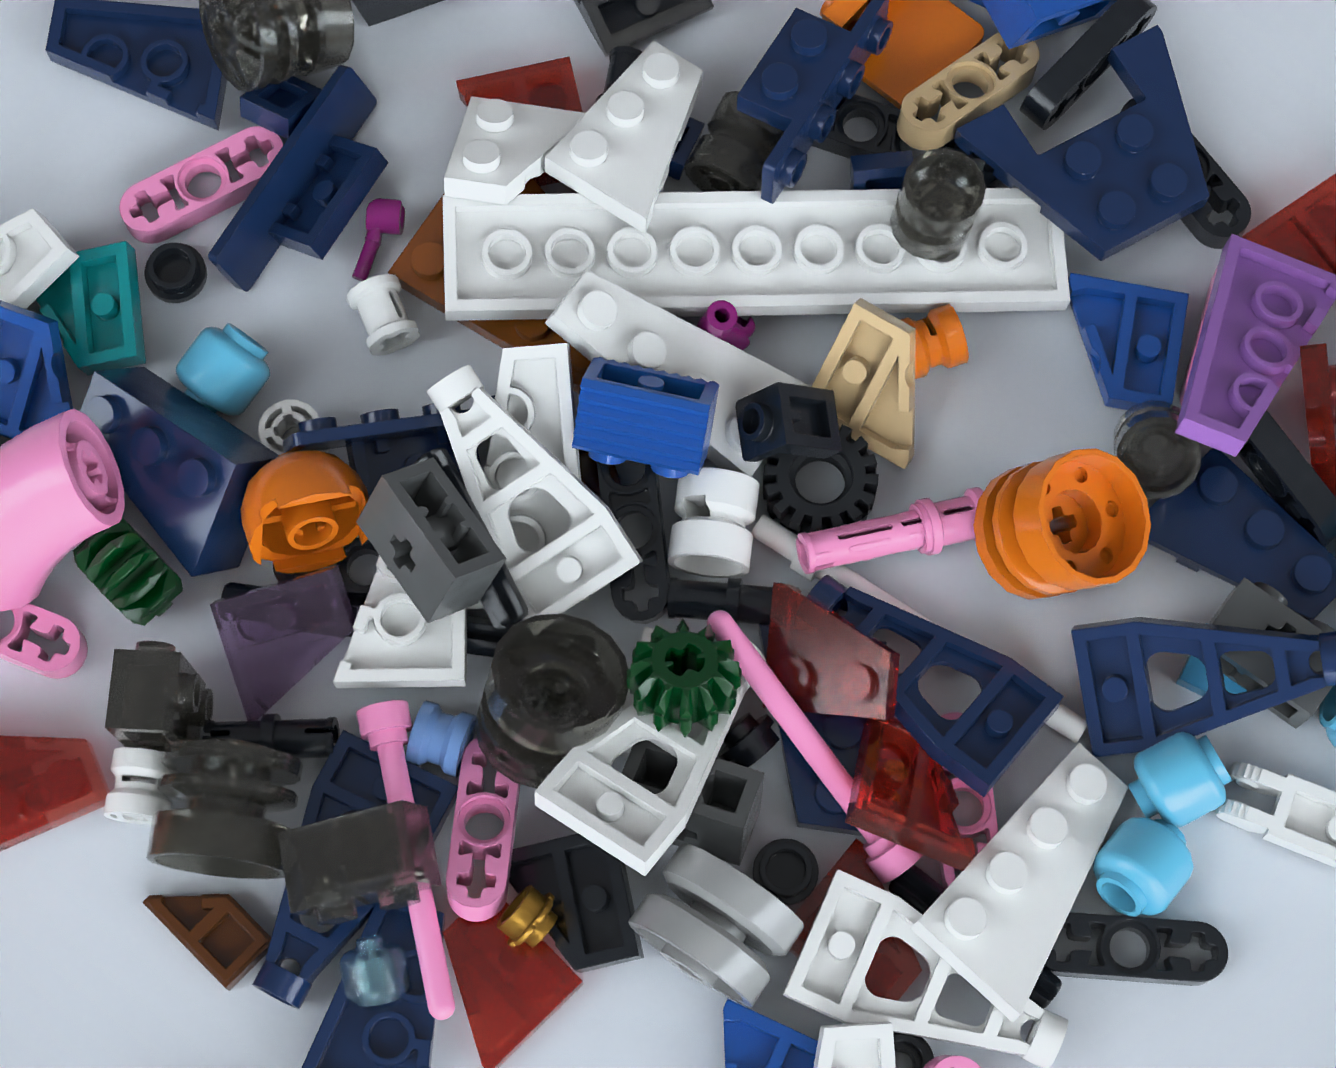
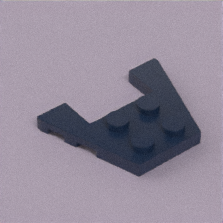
[953,25,1210,261]

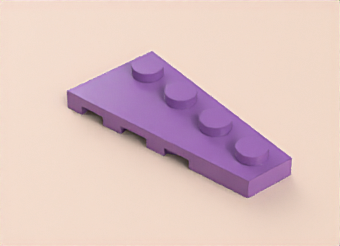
[1175,234,1336,457]

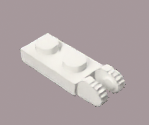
[1215,761,1336,868]

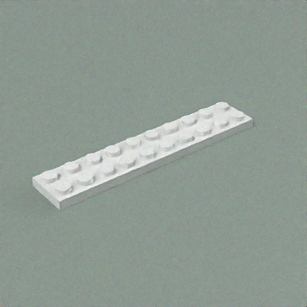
[443,188,1070,321]

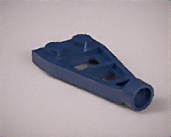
[798,575,1064,797]
[1071,617,1336,757]
[252,730,458,1009]

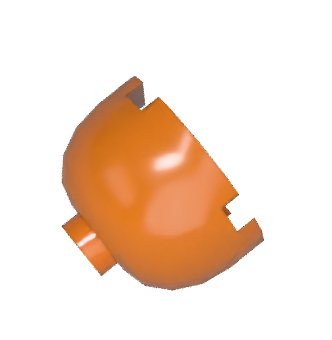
[240,450,370,574]

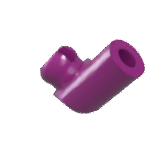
[697,300,756,350]

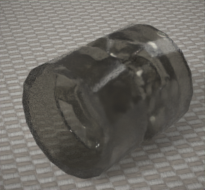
[684,91,784,192]
[890,148,986,260]
[1113,401,1201,499]

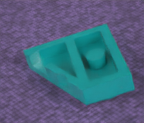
[36,241,146,376]

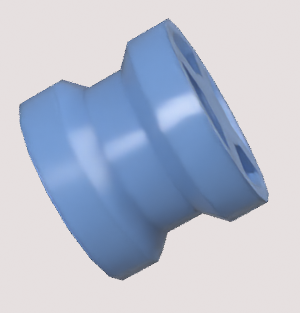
[406,700,477,778]

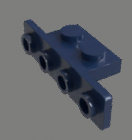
[737,0,893,204]
[208,65,389,292]
[283,395,495,497]

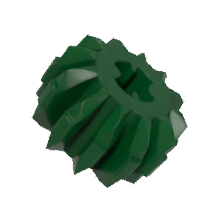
[73,518,183,626]
[627,619,742,738]

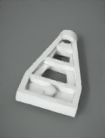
[426,364,643,632]
[534,641,766,876]
[782,869,1068,1068]

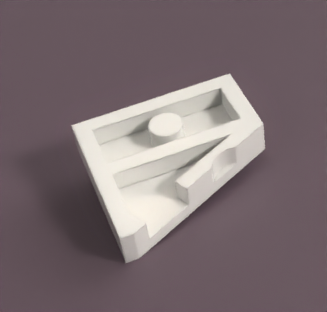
[444,96,585,205]

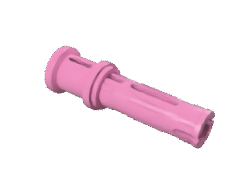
[796,487,984,574]

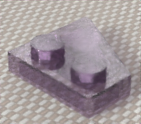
[210,565,355,721]

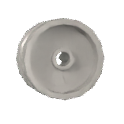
[628,843,804,1007]

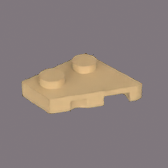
[811,298,916,469]

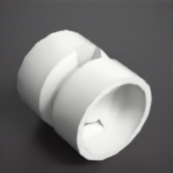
[668,467,760,578]

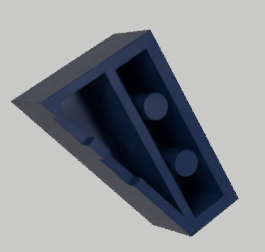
[80,367,279,577]

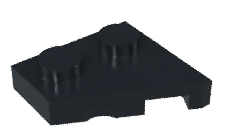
[509,833,644,973]

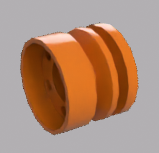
[973,448,1151,600]

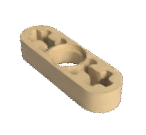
[897,33,1040,151]

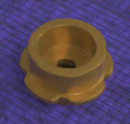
[496,885,558,948]

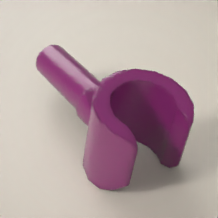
[352,198,405,281]

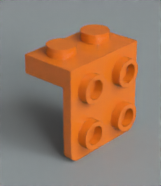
[820,0,984,109]

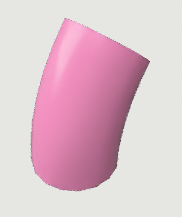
[0,408,125,612]

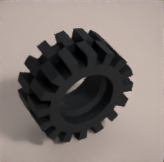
[763,424,879,533]

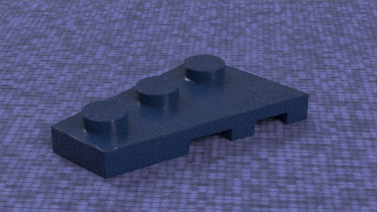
[302,890,445,1068]

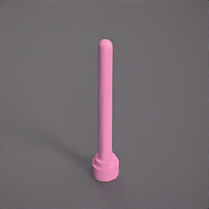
[707,610,924,884]
[356,700,455,1020]

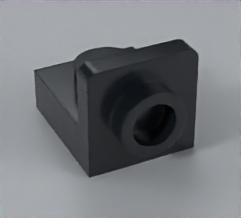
[735,382,842,462]

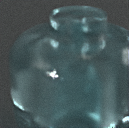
[339,935,410,1007]

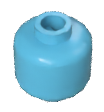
[176,323,270,416]
[1128,732,1233,828]
[1093,817,1194,917]

